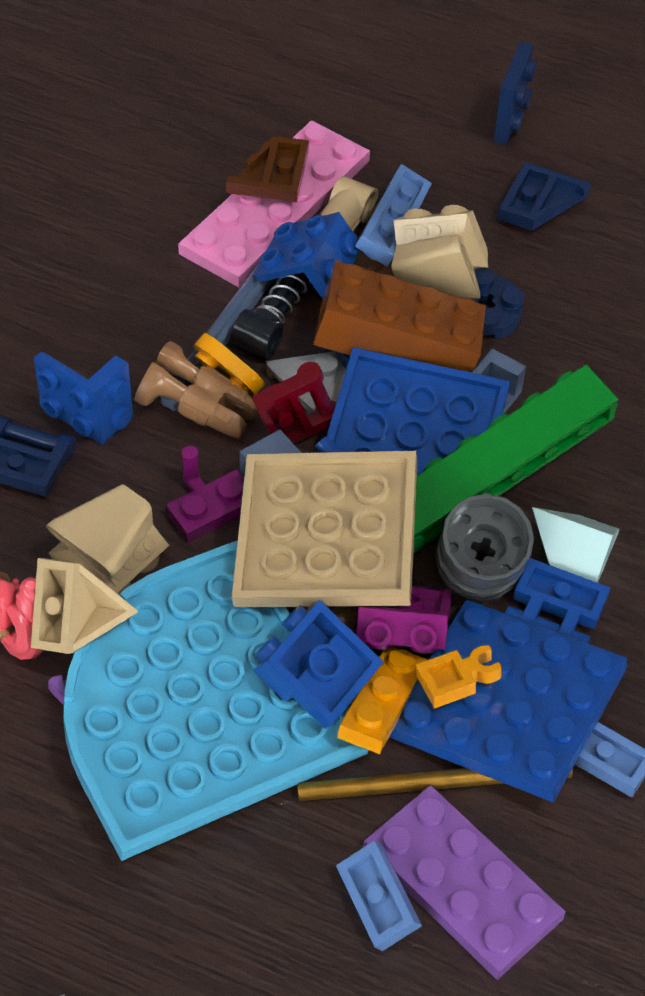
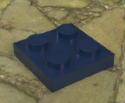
[494,42,537,145]

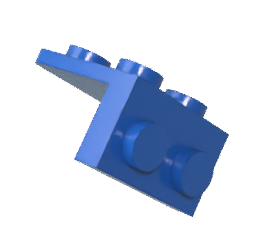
[254,212,360,299]
[34,352,133,445]

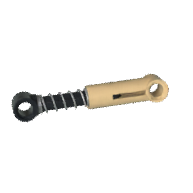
[231,176,378,359]

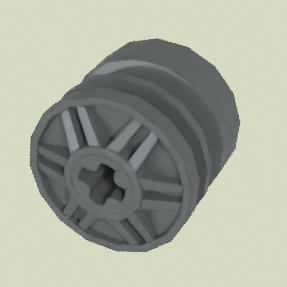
[434,494,534,604]

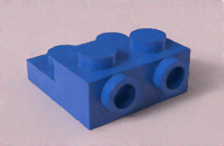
[253,600,383,729]

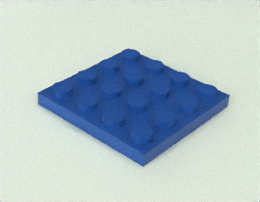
[326,347,510,476]
[389,600,627,803]

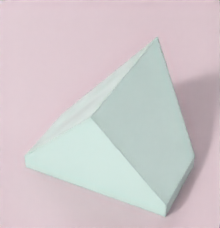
[532,507,619,583]

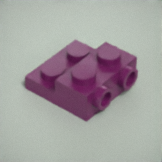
[357,586,452,653]

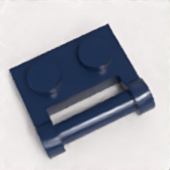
[0,415,76,497]

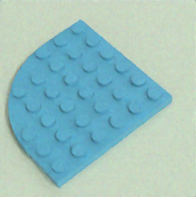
[63,540,369,861]

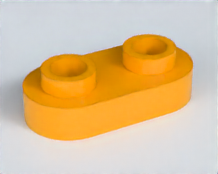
[193,333,265,396]

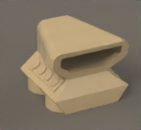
[392,205,488,299]
[46,484,169,595]

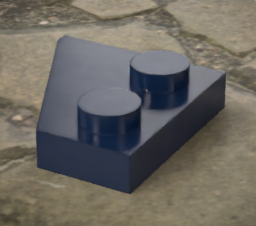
[498,162,591,231]

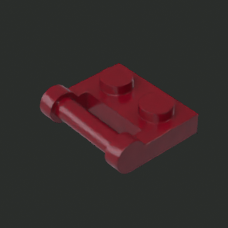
[251,362,336,444]

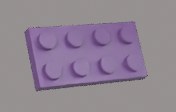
[363,785,566,980]

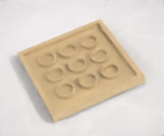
[232,451,417,607]

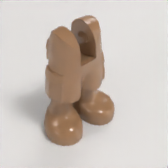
[134,341,258,439]

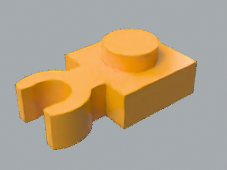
[416,645,502,709]

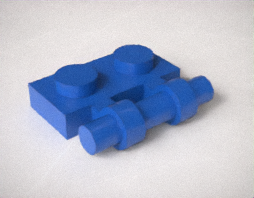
[505,558,611,644]

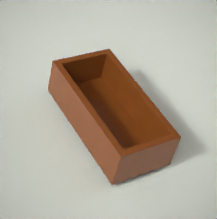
[313,261,486,373]

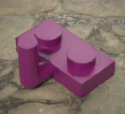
[166,446,244,543]

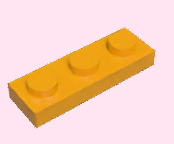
[337,646,428,754]

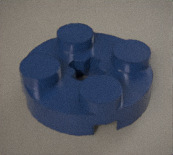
[471,268,524,339]

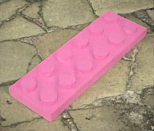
[178,120,370,288]

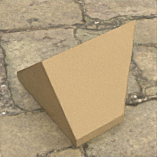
[31,558,139,654]

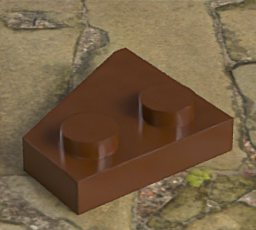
[226,136,309,202]

